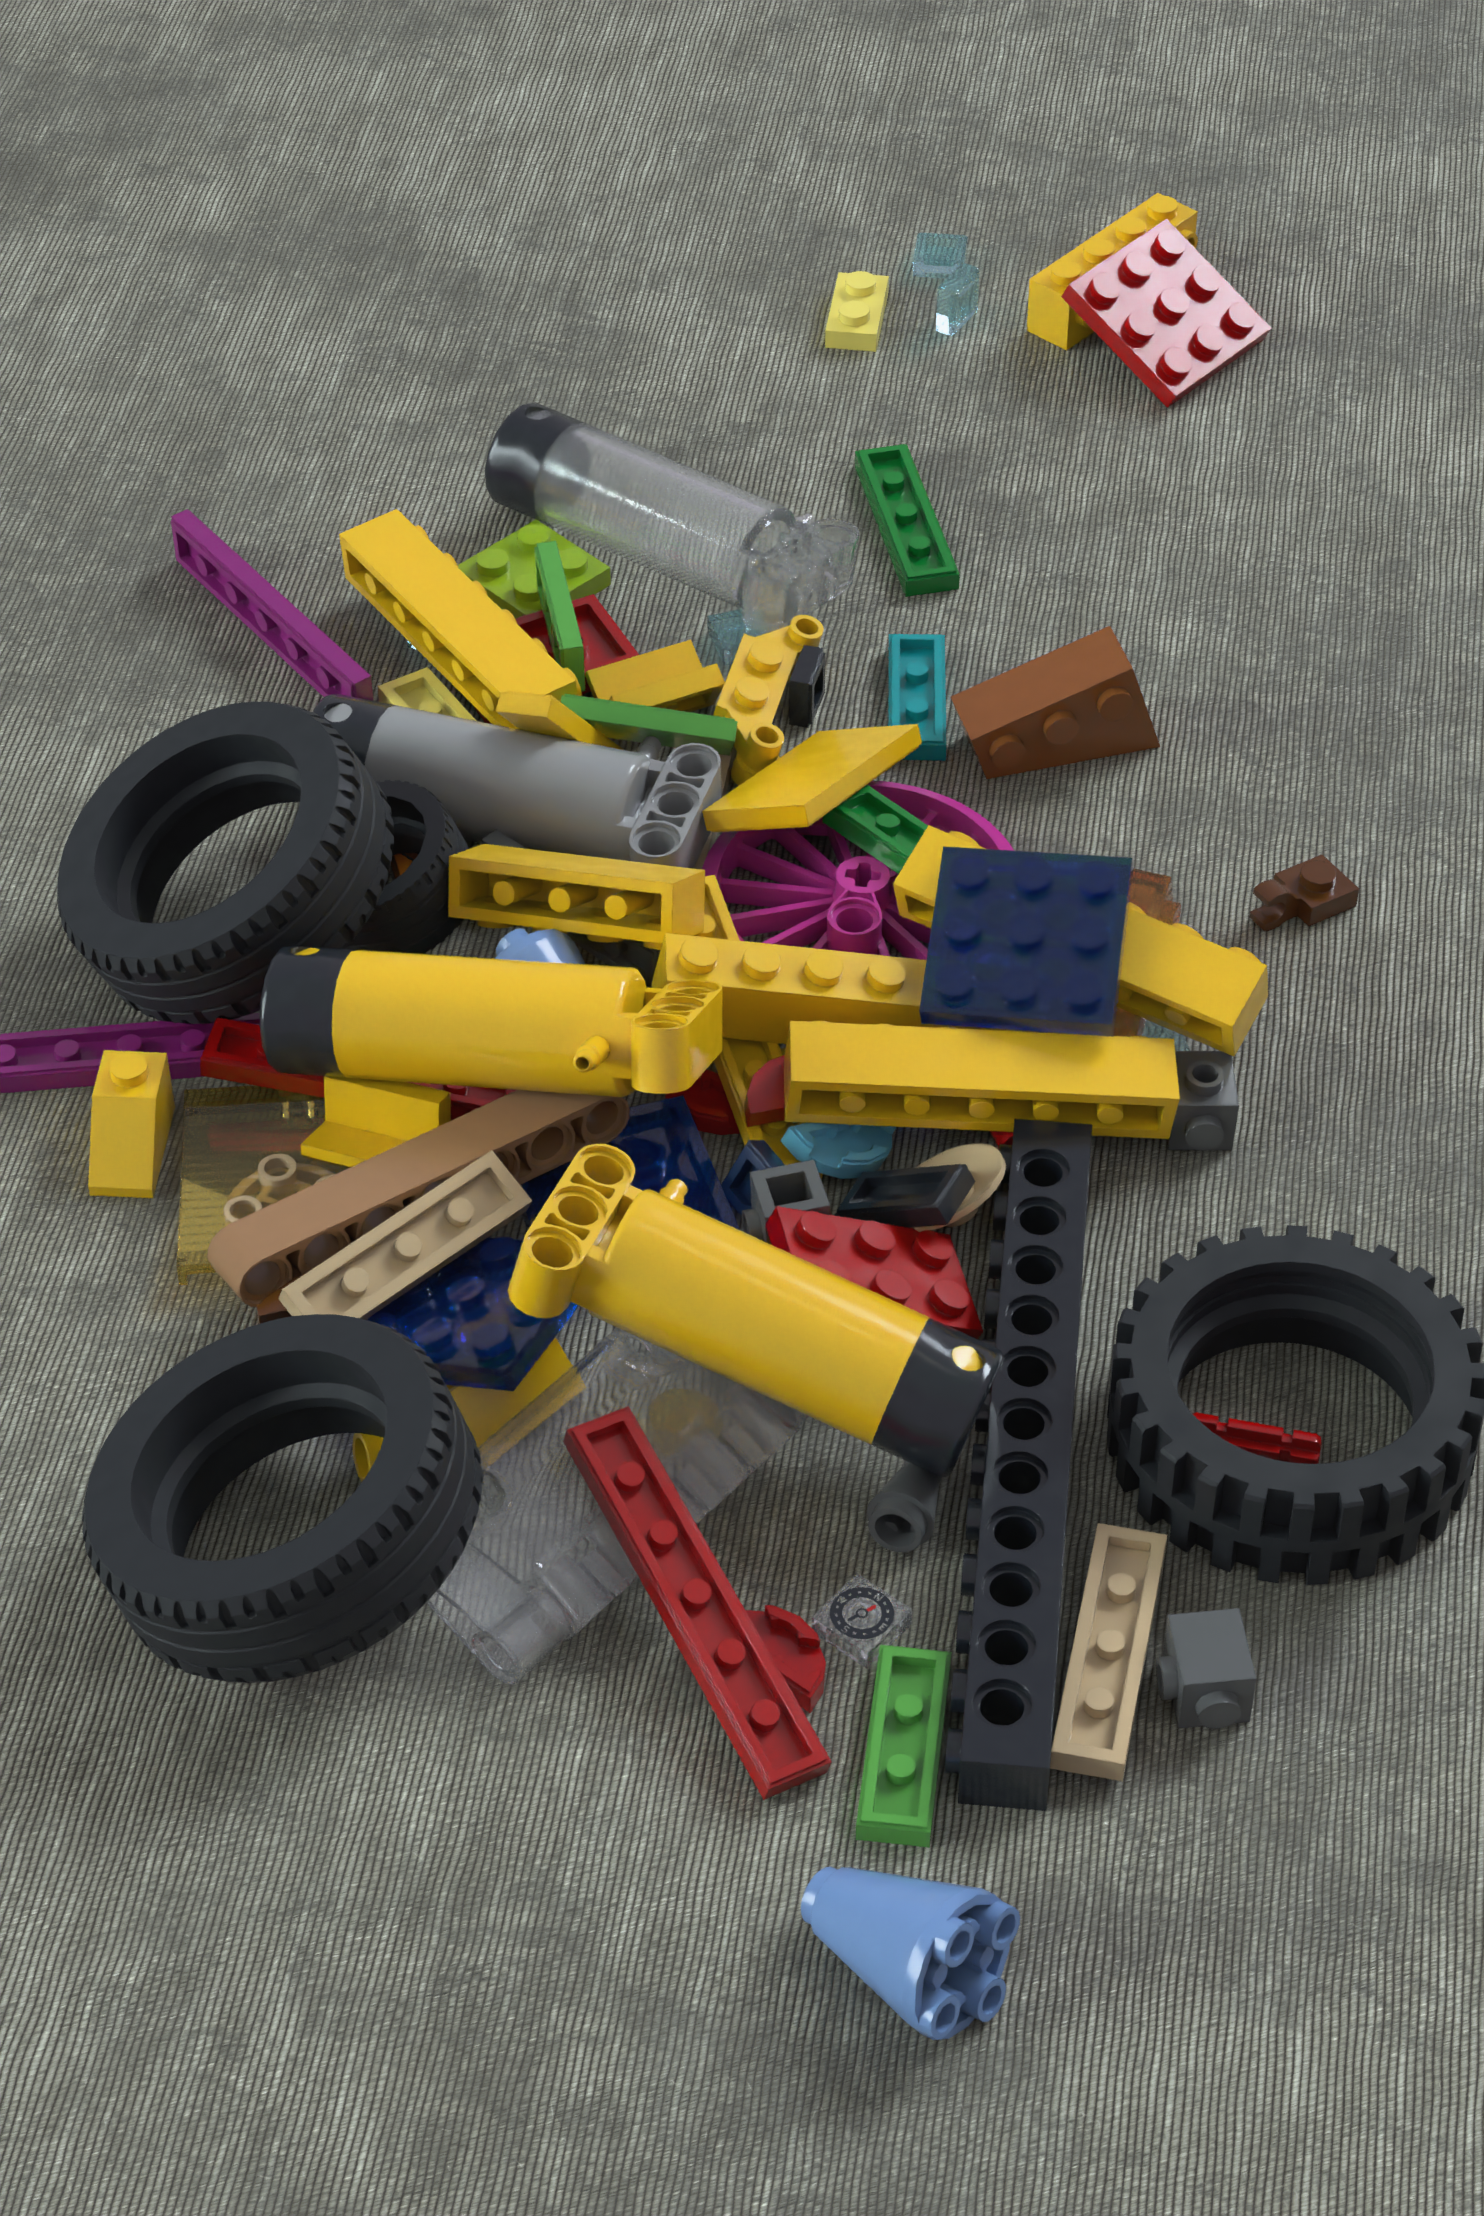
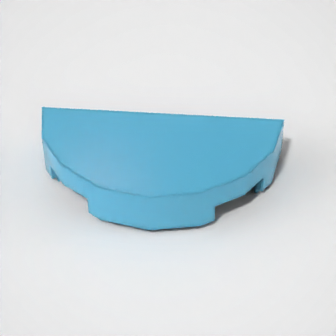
[780,1123,896,1179]

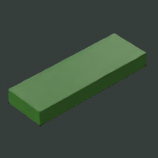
[534,541,585,692]
[561,694,738,756]
[856,1645,952,1848]

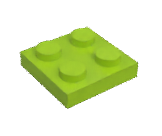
[458,519,611,618]

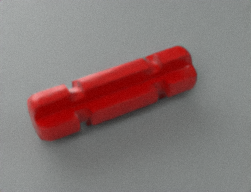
[1192,1412,1322,1464]

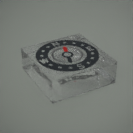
[812,1573,912,1669]

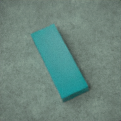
[888,634,947,761]

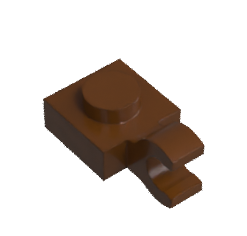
[1249,855,1359,931]

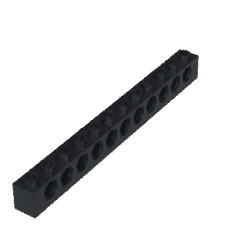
[945,1119,1092,1811]

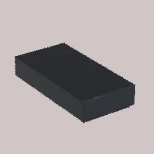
[834,1164,976,1228]

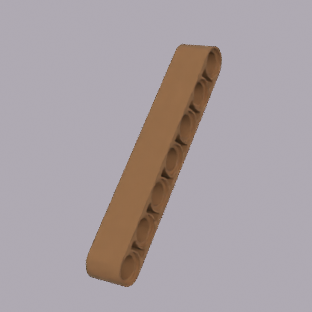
[207,1090,630,1307]

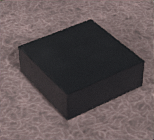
[789,645,825,728]

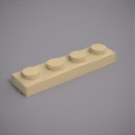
[278,1150,532,1320]
[1050,1523,1168,1782]

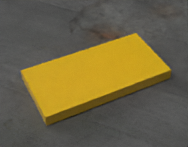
[702,724,922,832]

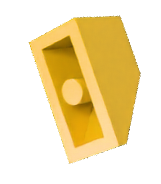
[88,1050,175,1198]

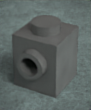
[1167,1051,1239,1151]
[742,1160,830,1244]
[1156,1608,1256,1729]

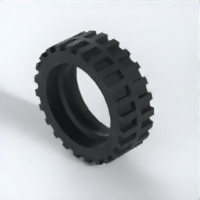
[1106,1225,1484,1585]

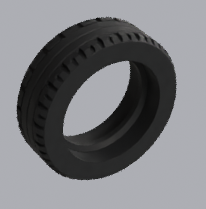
[57,702,394,1024]
[82,1314,483,1683]

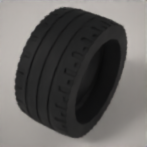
[346,780,469,954]

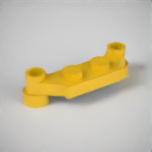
[713,615,824,786]

